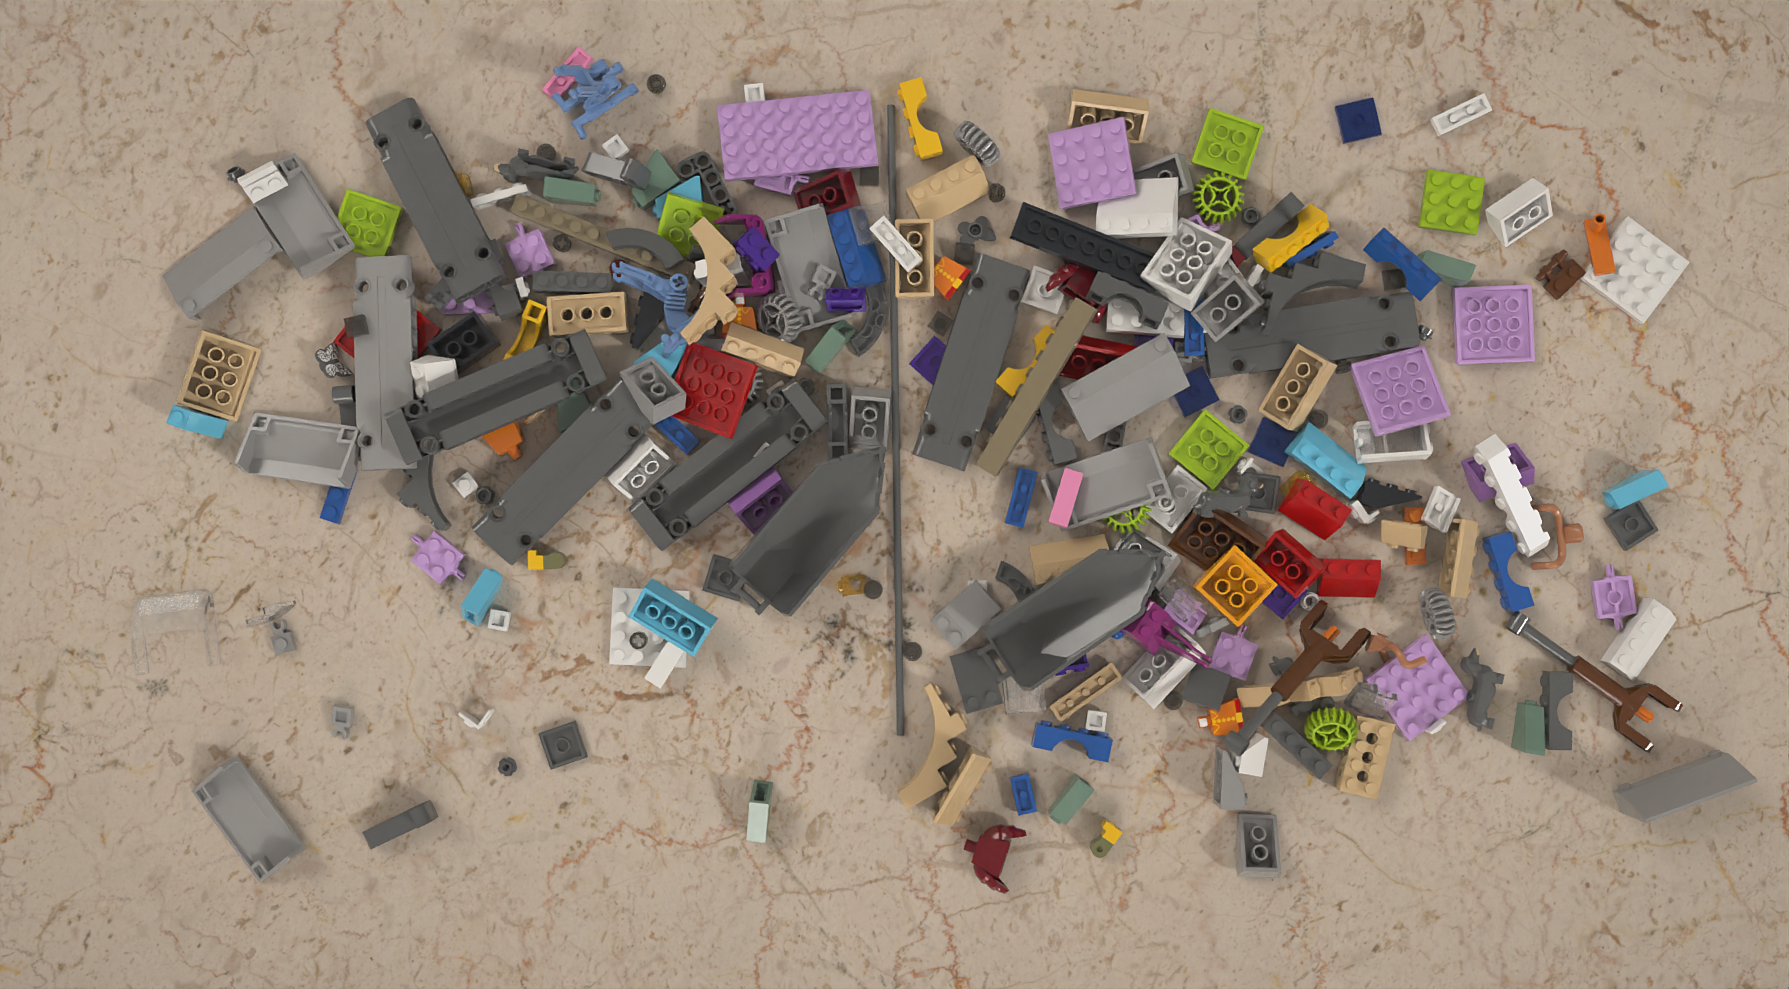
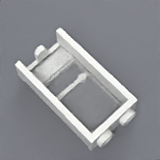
[1352,421,1433,464]

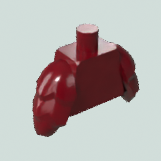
[1045,264,1106,324]
[963,824,1027,894]

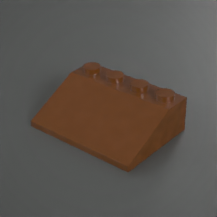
[1168,503,1267,571]

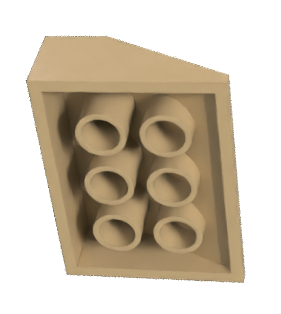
[176,329,262,422]
[932,745,992,826]

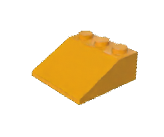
[1192,545,1278,627]

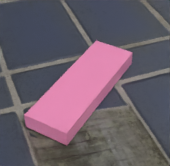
[542,46,594,100]
[1048,468,1084,529]

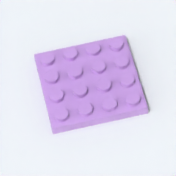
[1048,117,1137,210]
[1452,285,1535,365]
[1349,345,1451,437]
[1364,634,1468,742]

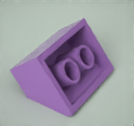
[1461,443,1535,502]
[727,466,793,534]

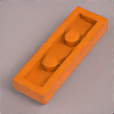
[1402,507,1427,565]

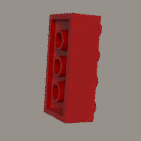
[1059,335,1138,380]

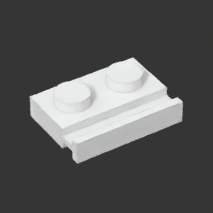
[237,161,288,203]
[1420,486,1461,533]

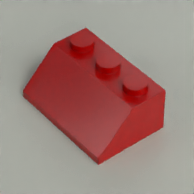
[1277,478,1353,540]
[1254,528,1327,599]
[1316,558,1381,598]

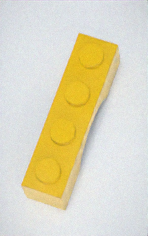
[897,77,943,161]
[1252,204,1329,273]
[503,299,548,360]
[995,324,1055,398]

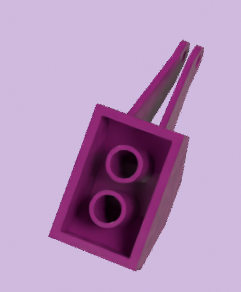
[1120,599,1213,669]

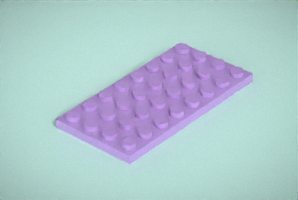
[717,90,878,182]

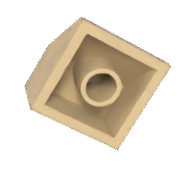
[1381,519,1428,552]

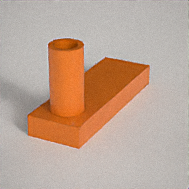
[1583,213,1616,276]

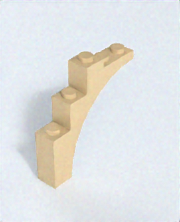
[680,217,738,345]
[1237,666,1364,707]
[897,681,968,810]

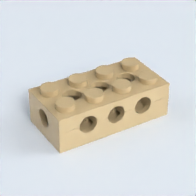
[547,292,630,338]
[1334,713,1395,800]

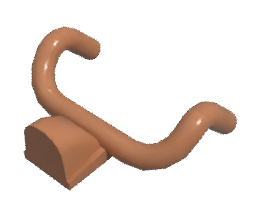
[1530,503,1584,570]
[1365,632,1427,669]

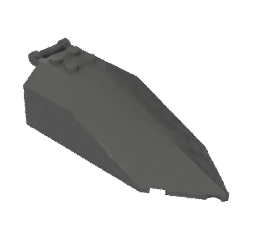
[727,445,887,617]
[976,549,1166,691]

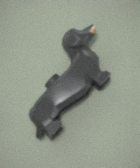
[493,148,579,183]
[1193,473,1263,518]
[1460,648,1505,732]
[1269,656,1335,717]

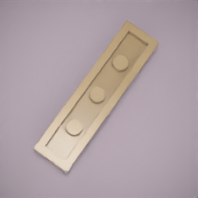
[1049,662,1123,722]

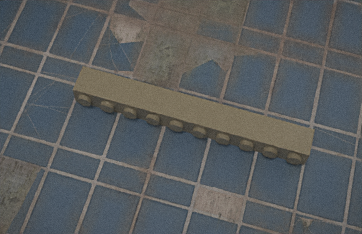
[510,194,696,285]
[976,297,1098,477]

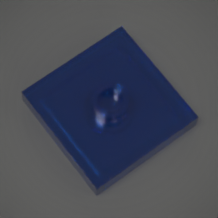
[1334,97,1382,144]
[1173,366,1220,418]
[1247,417,1299,467]

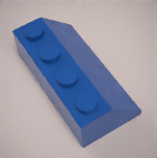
[827,209,887,289]

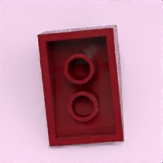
[793,169,862,216]

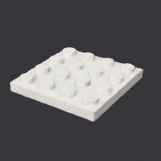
[1580,216,1690,324]
[1106,290,1184,338]
[609,587,690,668]

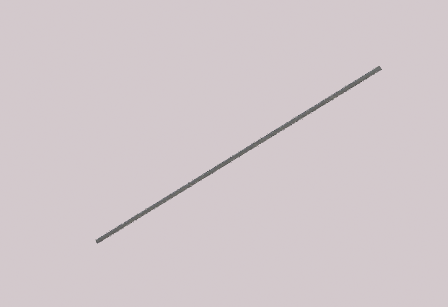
[887,104,904,736]

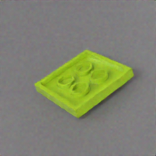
[1191,108,1264,182]
[1418,170,1485,236]
[337,189,404,257]
[657,192,724,257]
[1168,409,1250,490]

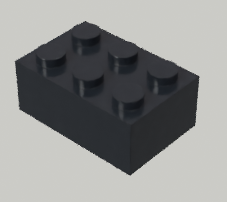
[427,311,502,375]

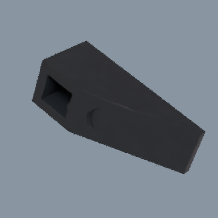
[630,292,665,350]
[1356,478,1422,508]

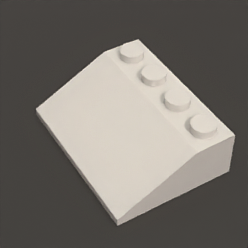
[1096,177,1178,238]
[1140,217,1232,312]

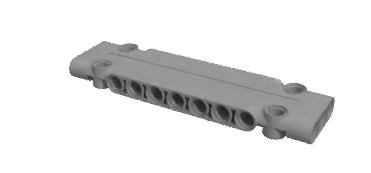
[353,255,419,471]

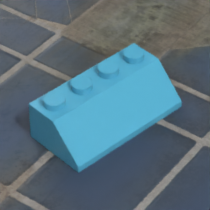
[1284,421,1367,499]
[628,578,718,657]

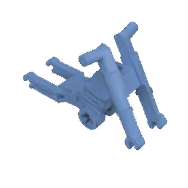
[552,59,639,140]
[612,261,697,359]

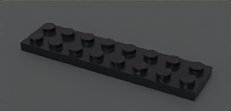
[1010,202,1156,295]

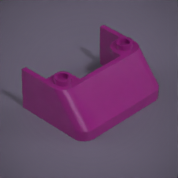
[714,214,775,298]

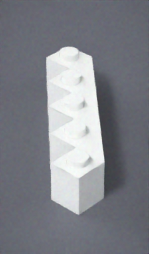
[1473,434,1550,558]

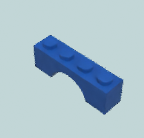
[1363,228,1442,301]
[1482,531,1534,612]
[1031,720,1113,762]

